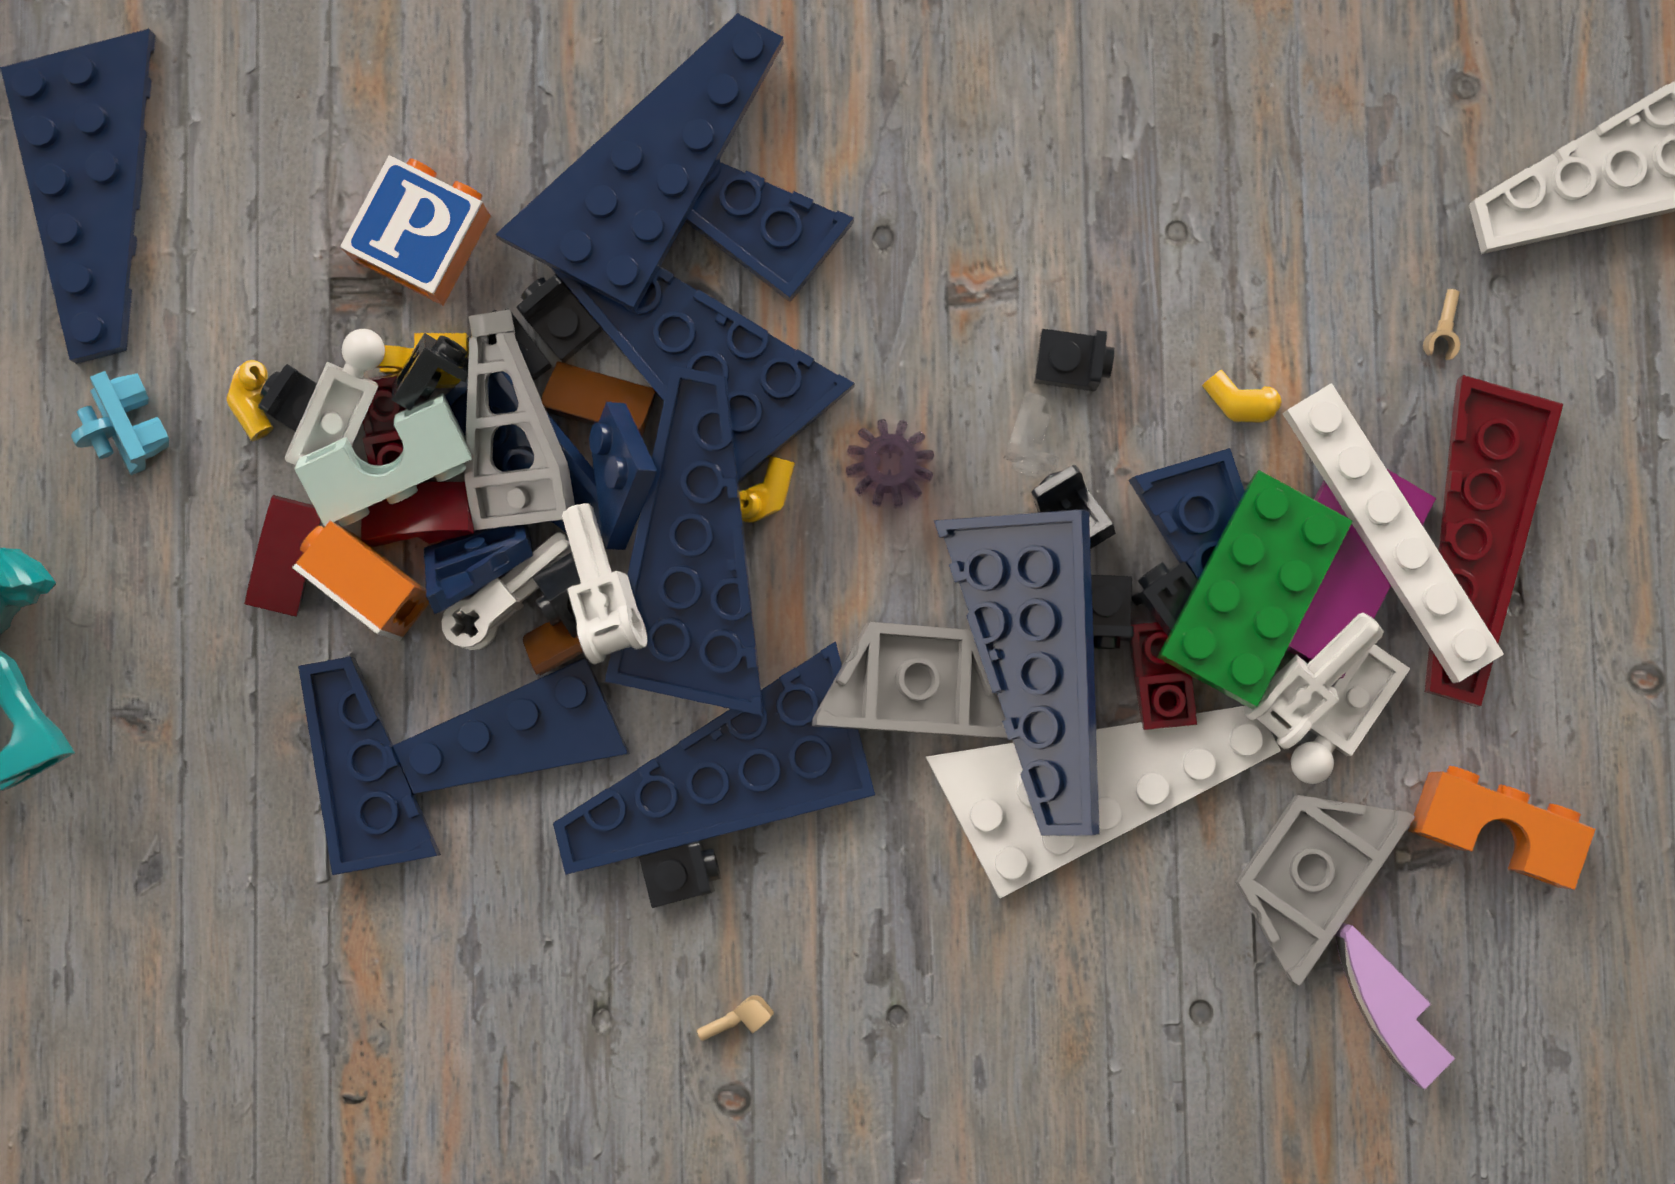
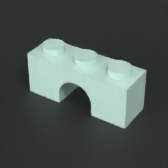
[295,393,471,527]

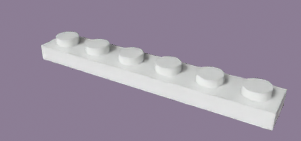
[1283,383,1504,683]

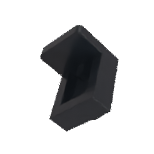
[1031,465,1116,549]

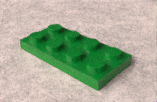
[1158,470,1353,709]

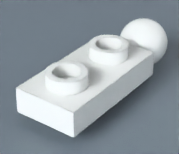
[285,329,385,465]
[1291,644,1410,784]

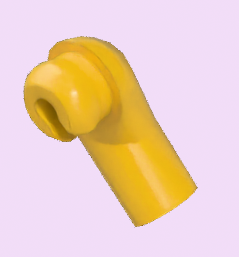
[227,360,274,441]
[1202,369,1282,423]
[739,456,795,522]

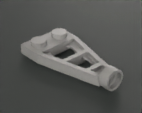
[464,309,575,530]

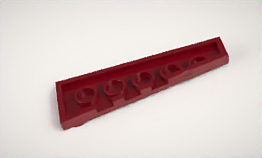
[1424,375,1564,707]

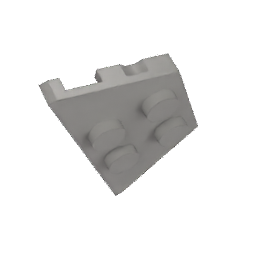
[812,622,1008,740]
[1236,795,1415,986]

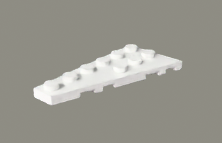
[1469,81,1675,254]
[925,706,1281,898]

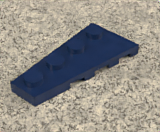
[685,160,854,302]
[445,371,603,539]
[1128,448,1287,651]
[298,656,441,875]
[393,658,630,794]

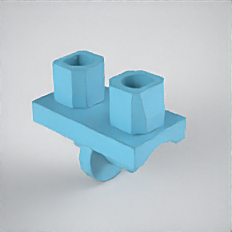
[71,371,169,475]

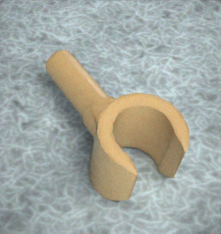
[1423,289,1460,360]
[697,995,774,1041]

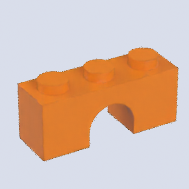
[1408,765,1596,890]

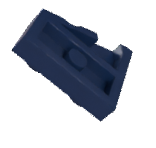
[589,402,657,550]
[424,524,533,614]

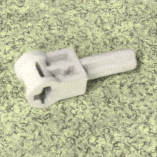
[562,504,647,664]
[441,532,572,650]
[1243,613,1384,749]

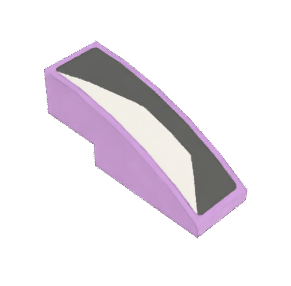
[1335,923,1455,1090]

